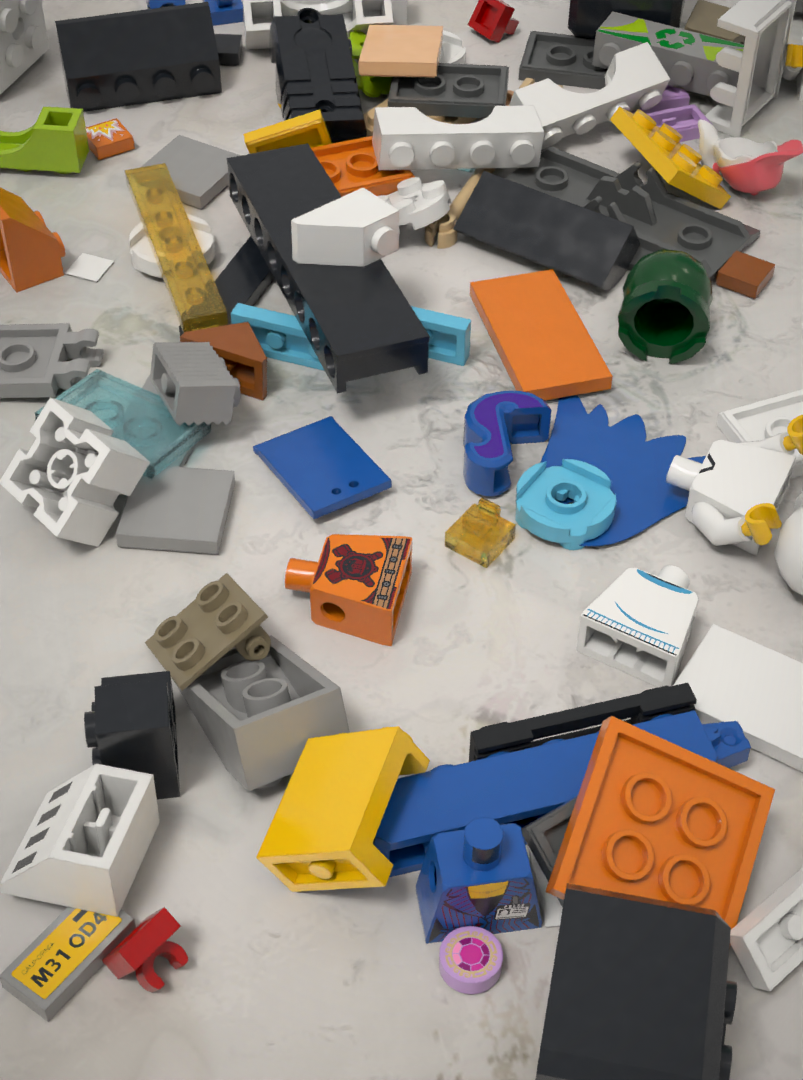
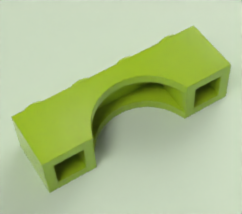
[0,106,89,174]

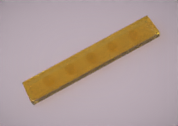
[125,163,228,333]

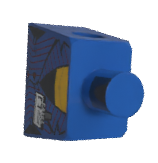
[416,817,542,944]

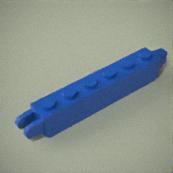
[373,710,751,877]

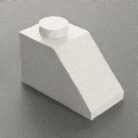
[291,188,399,267]

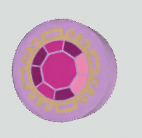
[439,926,503,994]

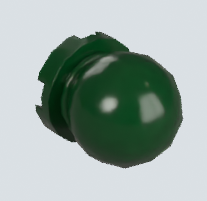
[618,249,713,364]

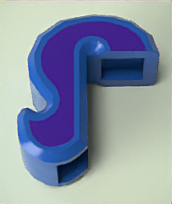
[463,391,552,497]

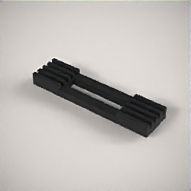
[469,683,697,762]

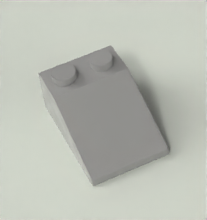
[175,635,350,792]

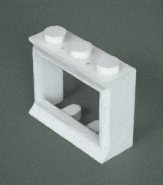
[705,0,797,137]

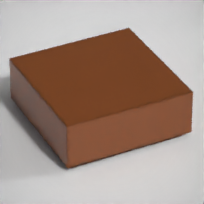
[716,250,775,299]

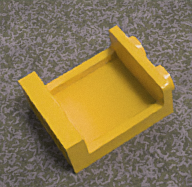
[256,726,430,892]

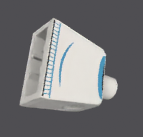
[576,565,699,687]

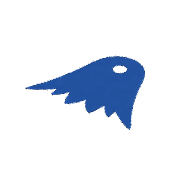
[540,395,706,546]

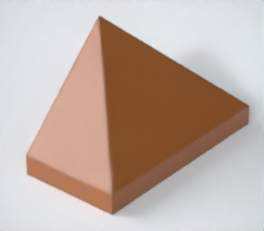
[180,322,267,401]

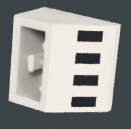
[0,764,160,917]

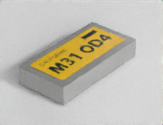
[0,907,136,1022]

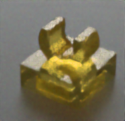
[445,497,516,568]

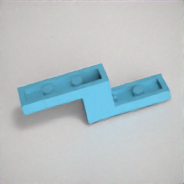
[230,303,471,371]

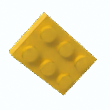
[610,106,731,209]

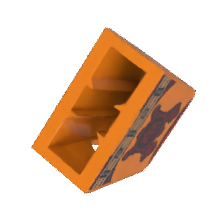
[285,534,412,646]

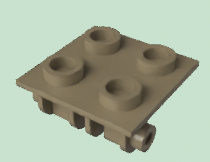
[145,573,271,691]

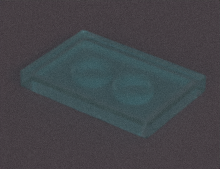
[35,369,211,479]

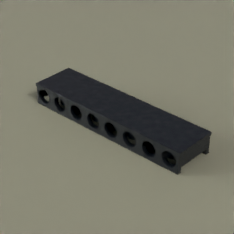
[227,143,430,393]

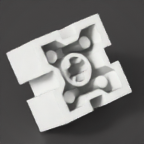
[0,397,150,547]

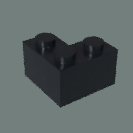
[84,671,180,800]

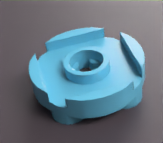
[515,459,617,550]

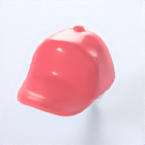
[698,119,803,196]

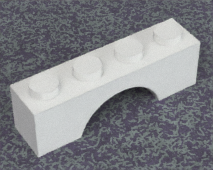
[243,0,394,50]
[509,42,670,148]
[372,105,544,170]

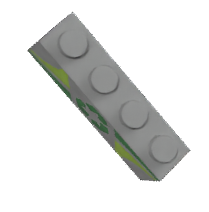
[592,11,744,97]

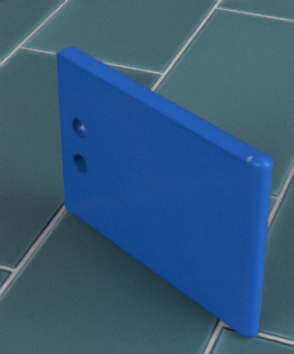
[253,416,392,519]

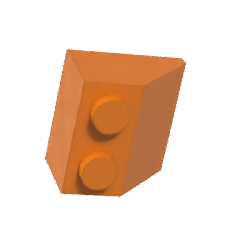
[0,187,65,293]

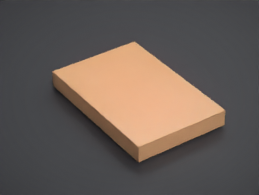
[358,25,443,78]

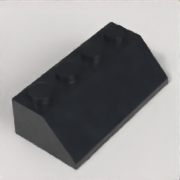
[55,2,222,112]

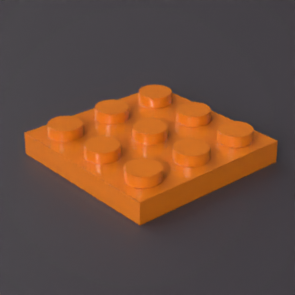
[545,716,775,949]

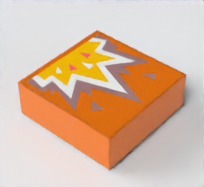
[86,118,135,160]

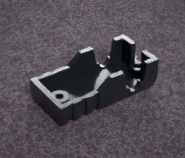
[269,8,367,144]

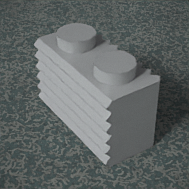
[150,342,241,426]

